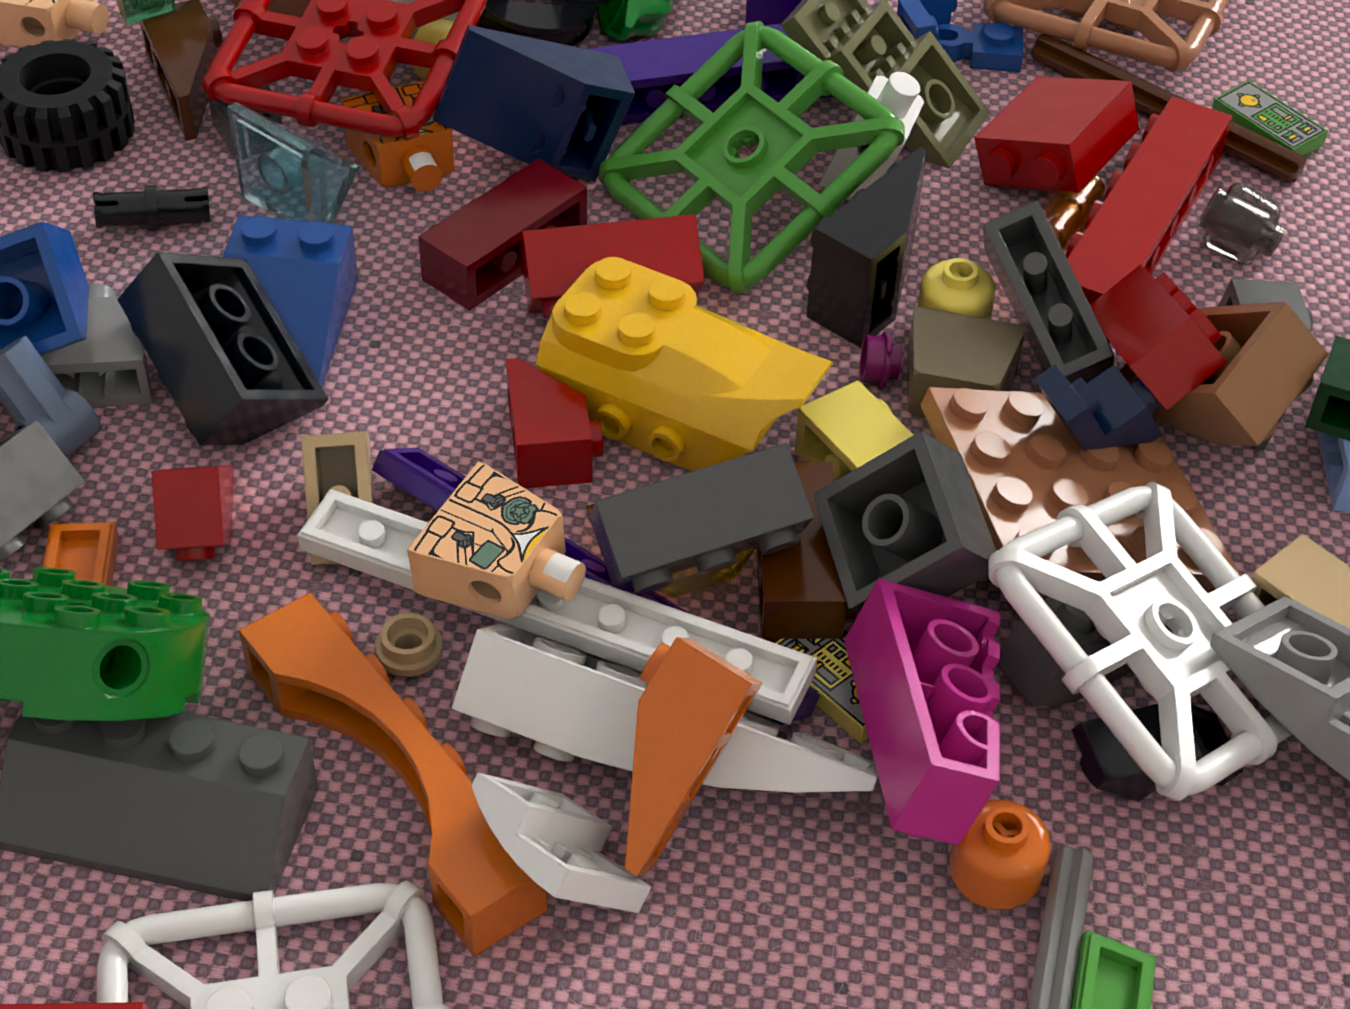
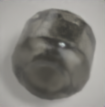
[1197,182,1286,265]

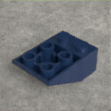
[433,25,636,181]

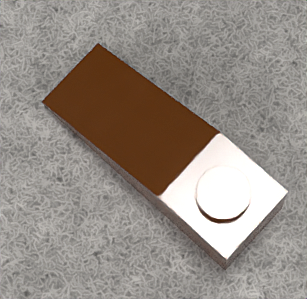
[138,0,223,141]

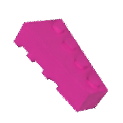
[844,578,1000,846]

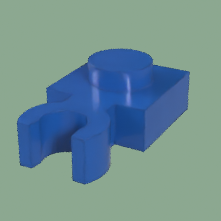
[938,22,1023,73]

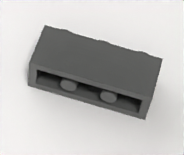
[983,200,1115,384]
[589,443,814,595]

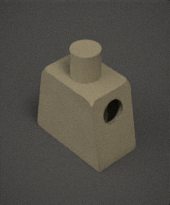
[907,306,1026,433]

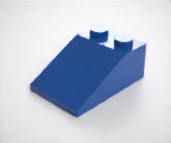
[223,215,358,387]

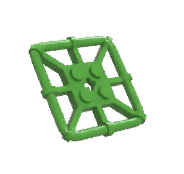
[598,21,905,293]

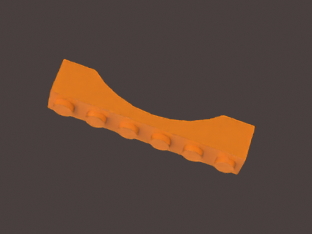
[239,592,547,956]

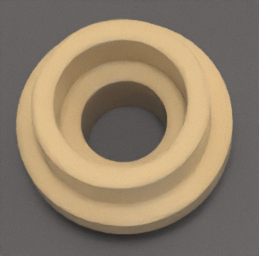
[375,613,443,677]

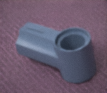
[0,336,101,457]

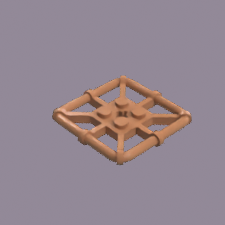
[983,0,1230,72]

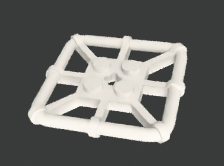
[988,482,1293,801]
[97,880,451,1009]

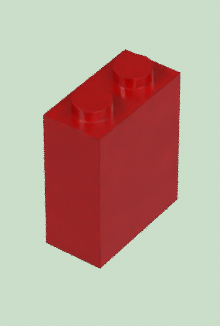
[974,76,1139,193]

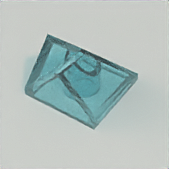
[227,102,361,224]

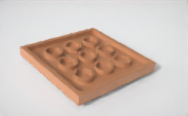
[920,387,1240,592]

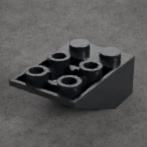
[806,147,927,348]

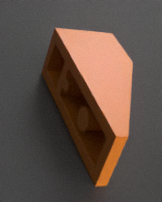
[625,637,763,876]

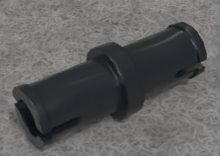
[93,185,211,230]

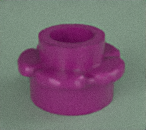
[859,332,902,390]

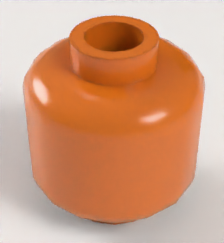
[949,800,1051,910]

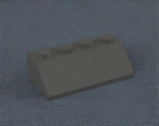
[0,712,318,901]

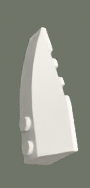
[451,623,880,793]

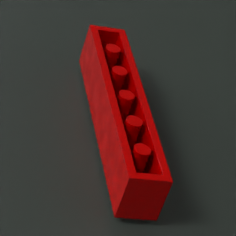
[1066,96,1233,343]

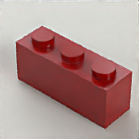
[520,214,705,319]
[1090,264,1227,410]

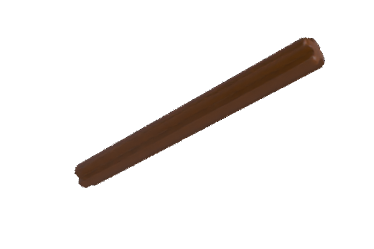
[1031,34,1306,182]

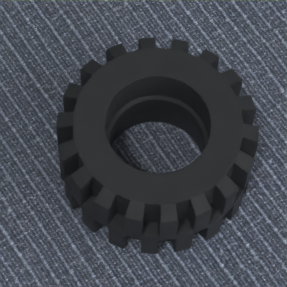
[0,39,135,172]

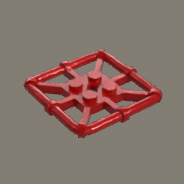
[202,0,487,141]

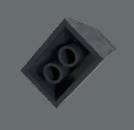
[117,252,329,446]

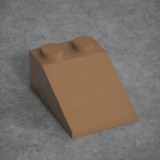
[1120,302,1329,446]

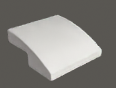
[471,772,651,913]

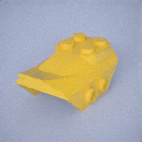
[535,257,834,471]

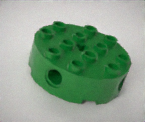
[0,567,210,721]

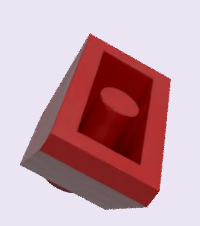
[506,358,603,488]
[151,465,234,561]

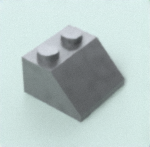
[0,420,85,562]

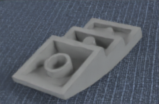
[1210,596,1350,781]

